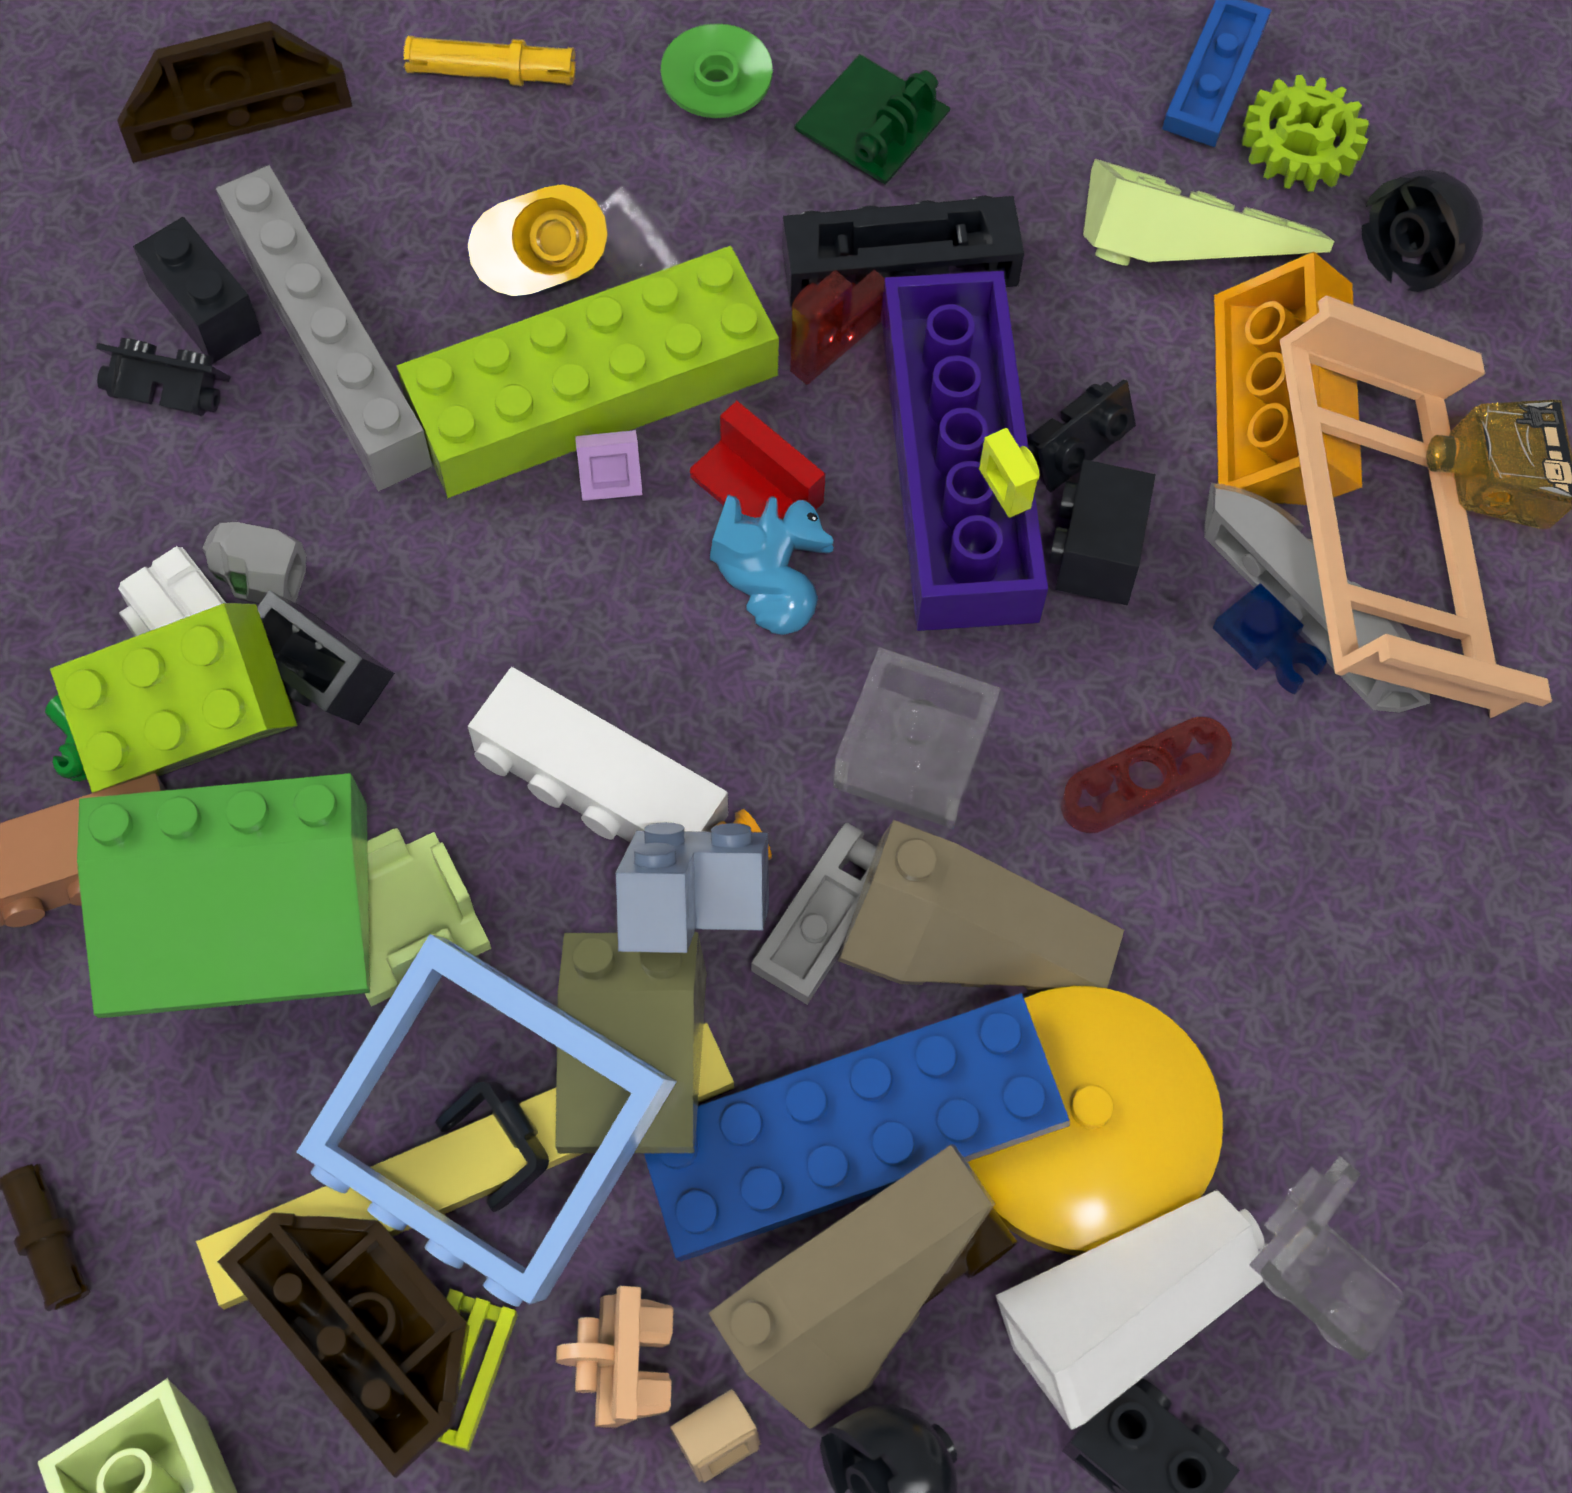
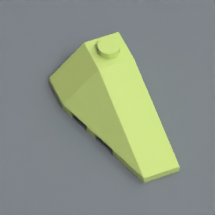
[1083,159,1334,265]

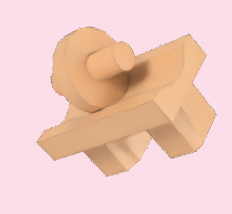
[556,1286,673,1428]

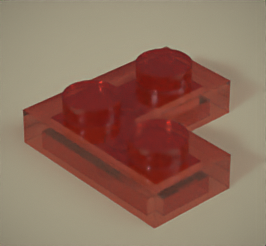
[790,270,885,385]

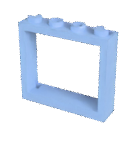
[297,934,677,1307]

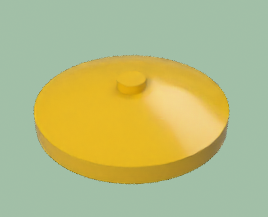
[967,986,1223,1256]

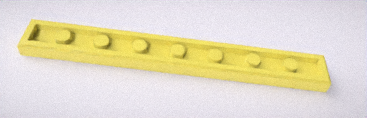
[196,1023,734,1310]

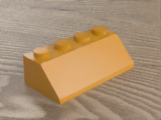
[1214,252,1362,505]

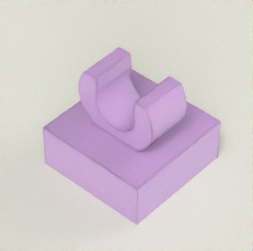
[575,430,643,501]

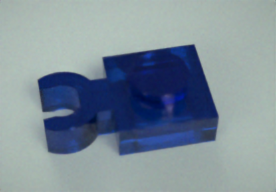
[1213,583,1327,694]

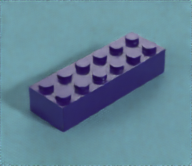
[881,271,1048,631]

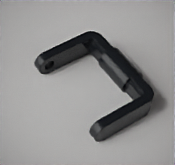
[435,1082,549,1212]

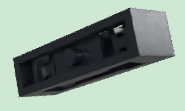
[782,196,1024,307]

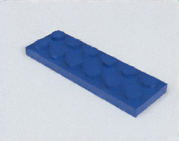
[644,993,1070,1262]

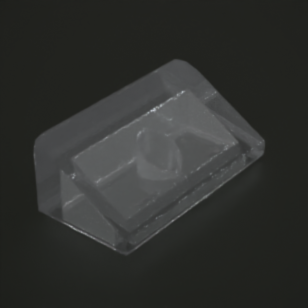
[600,186,687,284]

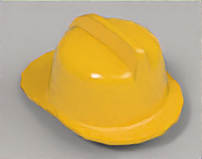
[468,184,608,296]

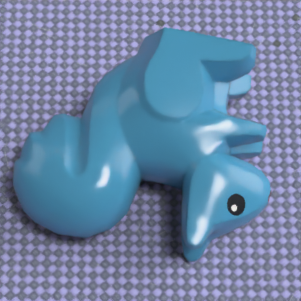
[710,495,834,635]

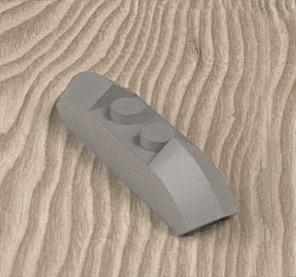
[1204,483,1430,713]

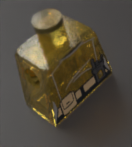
[1426,400,1572,529]

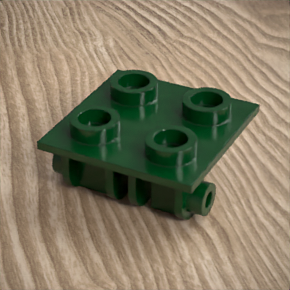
[794,54,950,185]

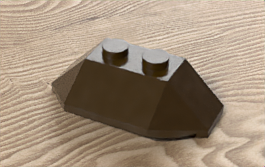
[117,21,353,163]
[217,1212,470,1478]

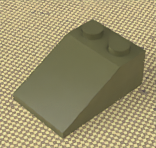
[556,932,707,1153]

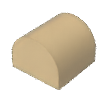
[670,1389,761,1483]

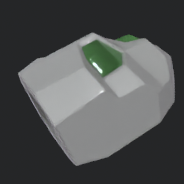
[203,522,306,604]

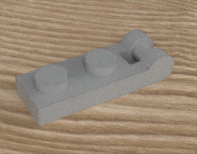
[751,822,876,1005]

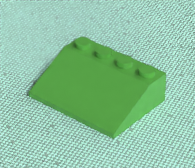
[77,773,370,1018]

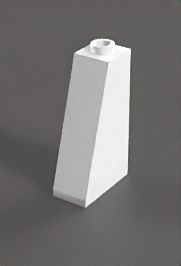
[996,1190,1265,1430]

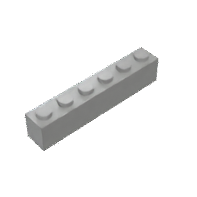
[216,165,432,492]

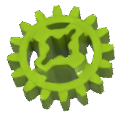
[1242,75,1369,191]

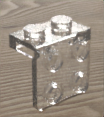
[1249,1155,1404,1361]

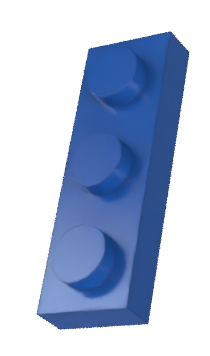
[1162,0,1271,147]

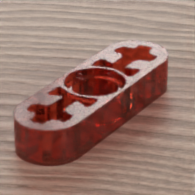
[1061,717,1232,833]

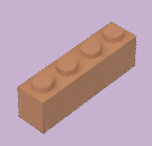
[0,773,166,927]

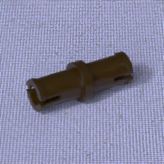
[0,1164,91,1311]

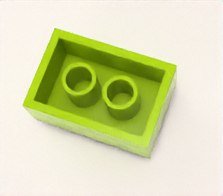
[50,603,297,793]

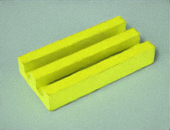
[437,1289,518,1452]

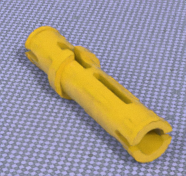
[404,36,576,86]

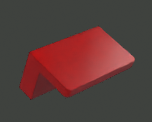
[690,401,826,519]

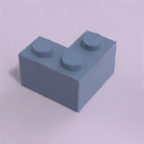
[616,822,769,953]

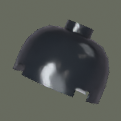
[1362,170,1483,292]
[820,1404,958,1493]

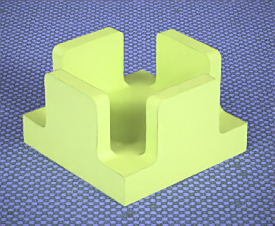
[365,828,491,1007]

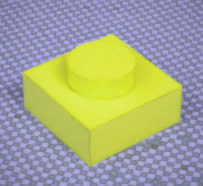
[979,428,1040,518]

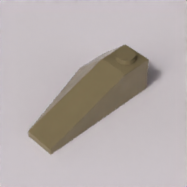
[838,820,1124,990]
[708,1145,995,1429]

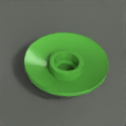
[661,24,773,118]

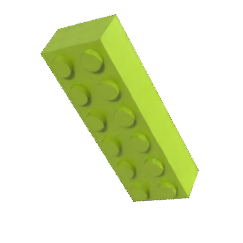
[397,245,779,498]

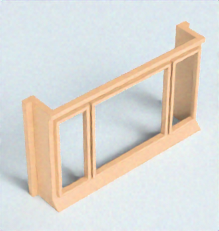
[1280,295,1552,718]

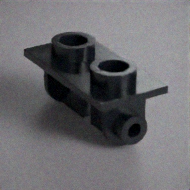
[96,338,231,416]
[1027,379,1136,493]

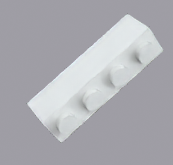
[468,666,728,843]

